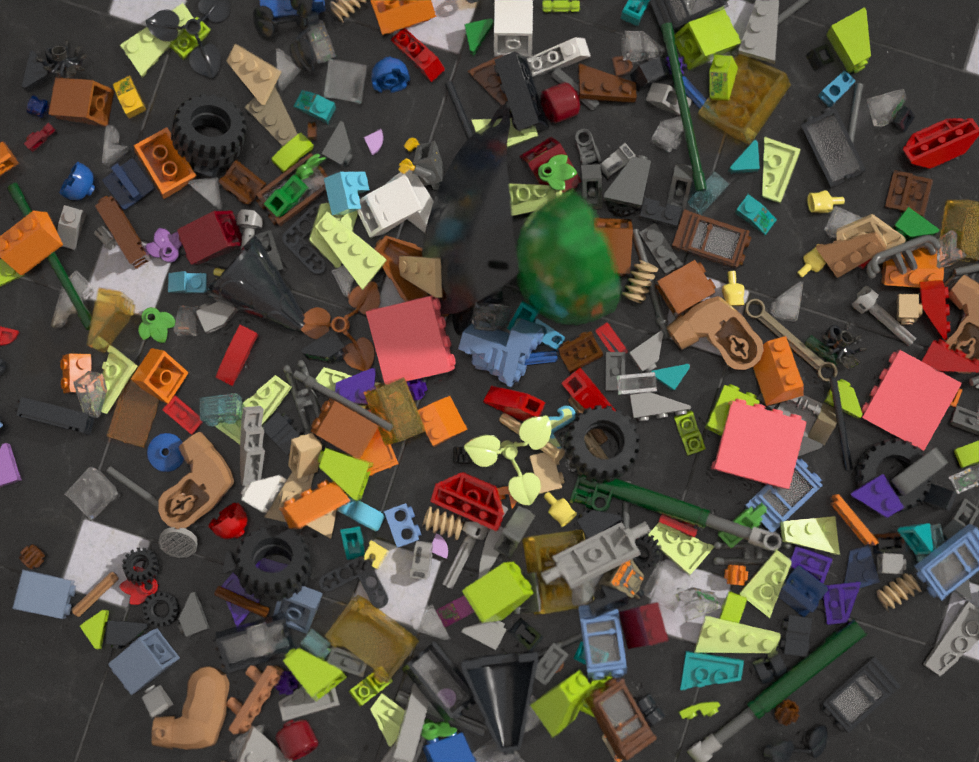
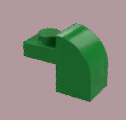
[264,174,309,217]

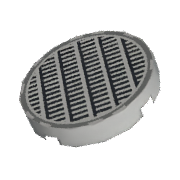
[159,527,198,558]

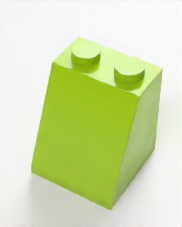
[826,7,871,73]
[675,9,741,70]
[704,384,760,436]
[318,448,373,500]
[462,562,534,623]
[283,648,347,702]
[530,670,591,737]

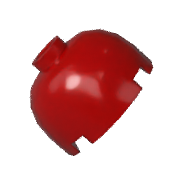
[208,502,248,539]

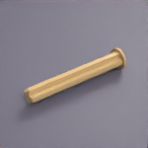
[499,413,565,463]

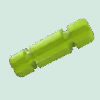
[543,0,580,12]

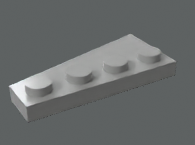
[738,0,779,64]
[923,601,979,676]

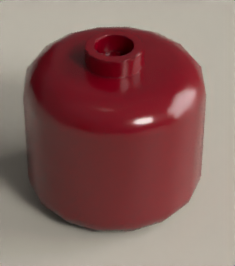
[540,82,580,123]
[275,720,318,761]

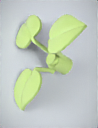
[464,415,551,505]

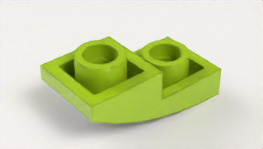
[170,17,211,59]
[271,132,313,172]
[674,411,705,455]
[954,441,979,468]
[718,591,747,623]
[349,666,393,707]
[678,701,720,720]

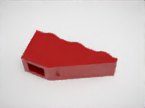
[391,28,445,82]
[919,280,950,340]
[922,339,979,372]
[561,367,616,411]
[483,386,546,422]

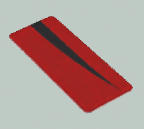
[596,323,628,354]

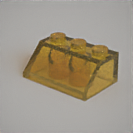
[939,200,979,263]
[363,377,426,445]

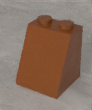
[49,78,114,127]
[593,218,633,276]
[655,260,716,318]
[311,398,379,460]

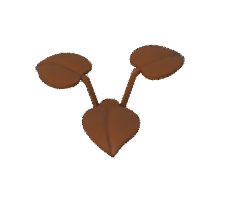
[301,282,380,372]

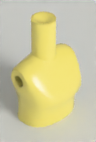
[807,191,845,213]
[797,244,826,278]
[722,271,744,306]
[544,492,577,527]

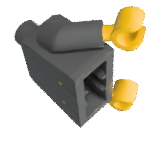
[399,137,445,190]

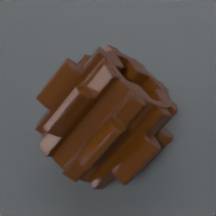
[19,544,45,570]
[775,699,799,726]

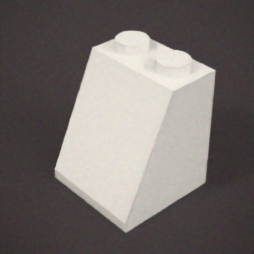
[494,0,533,57]

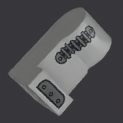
[600,143,636,179]
[410,541,433,580]

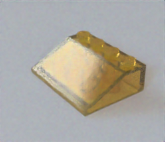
[698,54,791,145]
[87,287,136,353]
[522,529,594,615]

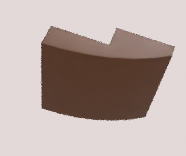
[885,170,933,217]

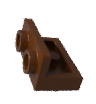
[218,160,266,204]
[558,331,604,373]

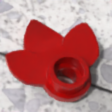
[119,566,158,605]

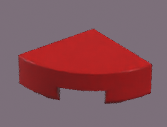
[0,327,19,346]

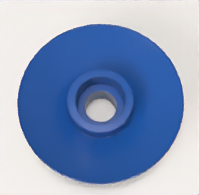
[147,433,184,472]

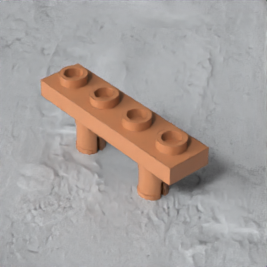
[226,666,283,734]

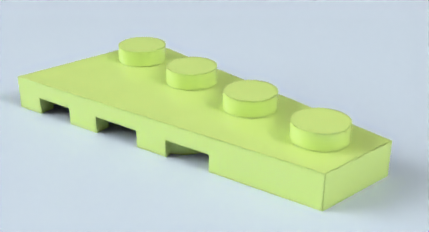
[121,3,194,77]
[509,183,562,216]
[215,375,292,444]
[694,616,780,653]

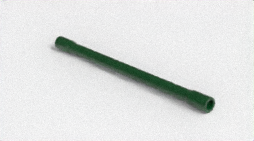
[661,23,707,192]
[7,183,96,330]

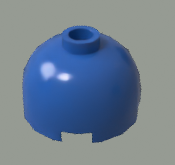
[371,57,410,93]
[59,161,95,200]

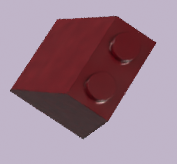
[519,137,582,193]
[177,211,242,265]
[618,602,668,649]

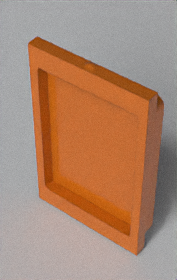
[360,407,399,476]
[830,494,879,546]

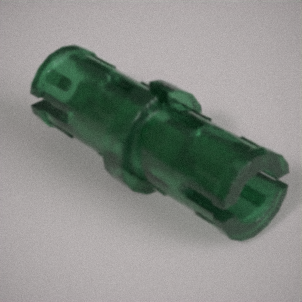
[804,334,842,366]

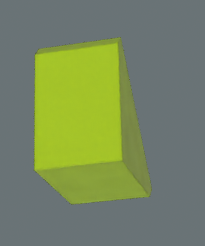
[80,610,109,649]

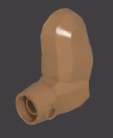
[946,275,979,374]
[666,296,764,370]
[158,432,234,529]
[152,666,230,749]

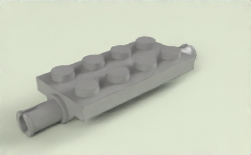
[541,521,650,589]

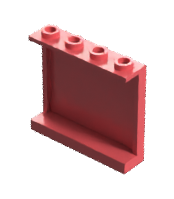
[366,295,456,386]
[861,349,962,451]
[711,398,807,489]

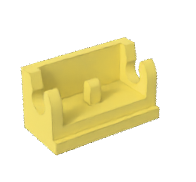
[364,541,389,569]

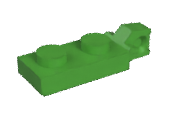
[718,502,767,548]

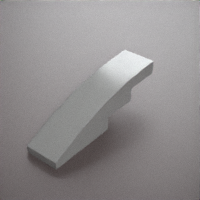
[240,406,265,486]
[478,505,508,580]
[392,683,429,762]

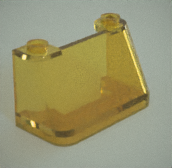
[325,595,419,684]

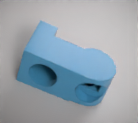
[818,71,856,107]
[533,319,565,351]

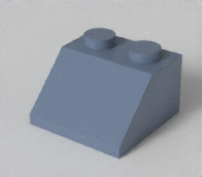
[273,586,323,634]

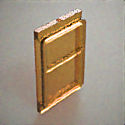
[107,379,159,448]

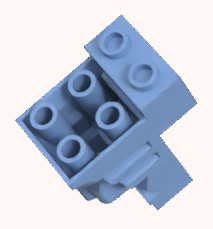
[458,319,544,387]

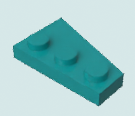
[680,651,744,690]

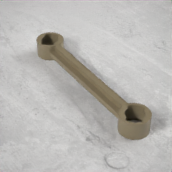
[745,299,838,382]

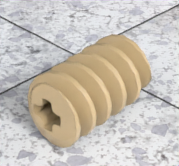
[329,0,366,22]
[622,260,658,303]
[422,506,465,540]
[876,573,921,611]

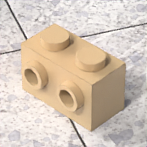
[897,294,922,325]
[288,433,322,479]
[530,452,565,494]

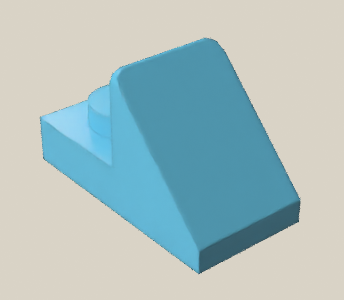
[168,271,207,293]

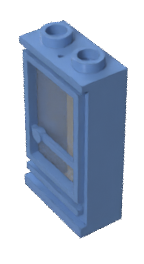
[744,458,823,532]
[915,523,979,600]
[578,605,627,680]

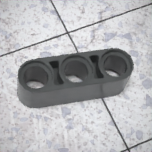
[891,447,948,496]

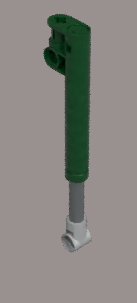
[570,474,781,552]
[687,618,866,762]

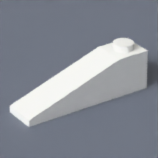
[385,170,434,233]

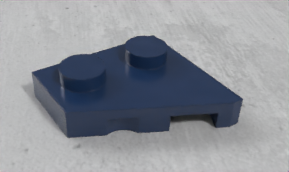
[844,545,880,588]

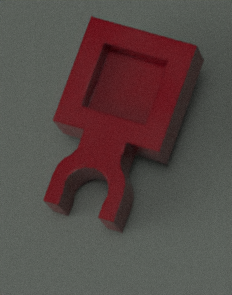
[24,123,56,153]

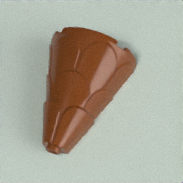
[375,236,449,318]

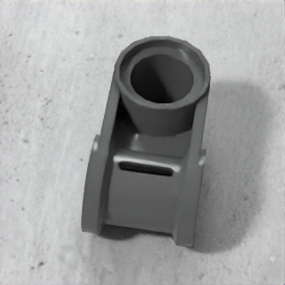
[574,129,601,165]

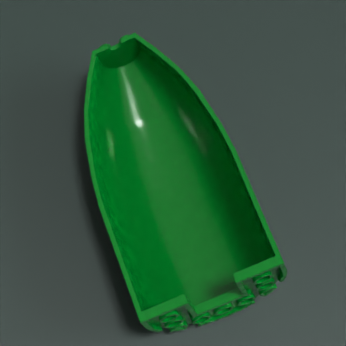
[516,190,620,325]

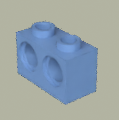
[384,503,422,548]

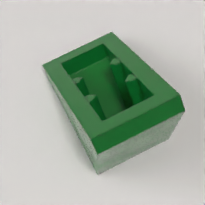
[464,18,494,56]

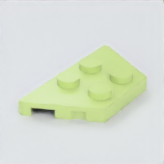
[308,203,358,269]

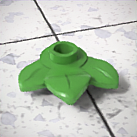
[296,154,327,180]
[538,155,577,190]
[139,307,177,343]
[420,719,457,740]

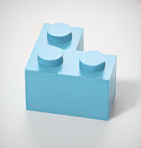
[324,172,369,215]

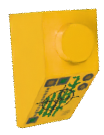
[113,76,146,118]

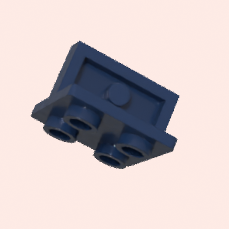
[102,158,154,210]
[778,565,828,617]

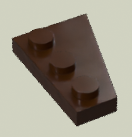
[468,55,512,114]
[578,64,637,102]

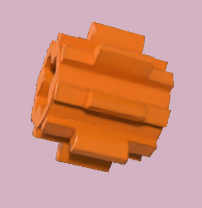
[724,565,748,585]

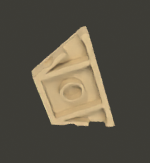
[837,214,905,250]

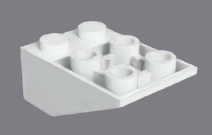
[357,175,423,237]

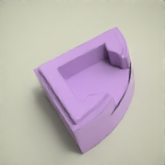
[364,129,383,155]
[432,533,448,559]

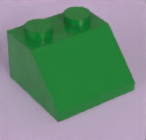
[892,207,940,242]

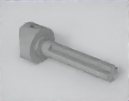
[237,210,263,249]
[852,286,916,346]
[442,519,489,589]

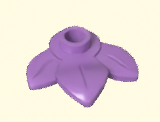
[145,228,182,262]

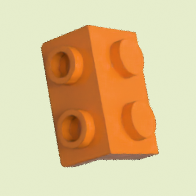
[60,354,92,394]

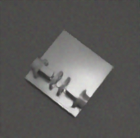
[777,395,822,437]

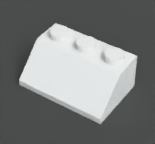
[241,475,287,513]

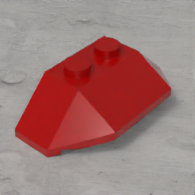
[903,118,979,168]
[430,472,504,531]

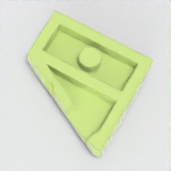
[370,693,405,747]

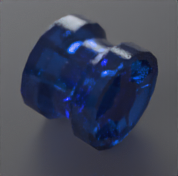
[26,95,48,118]

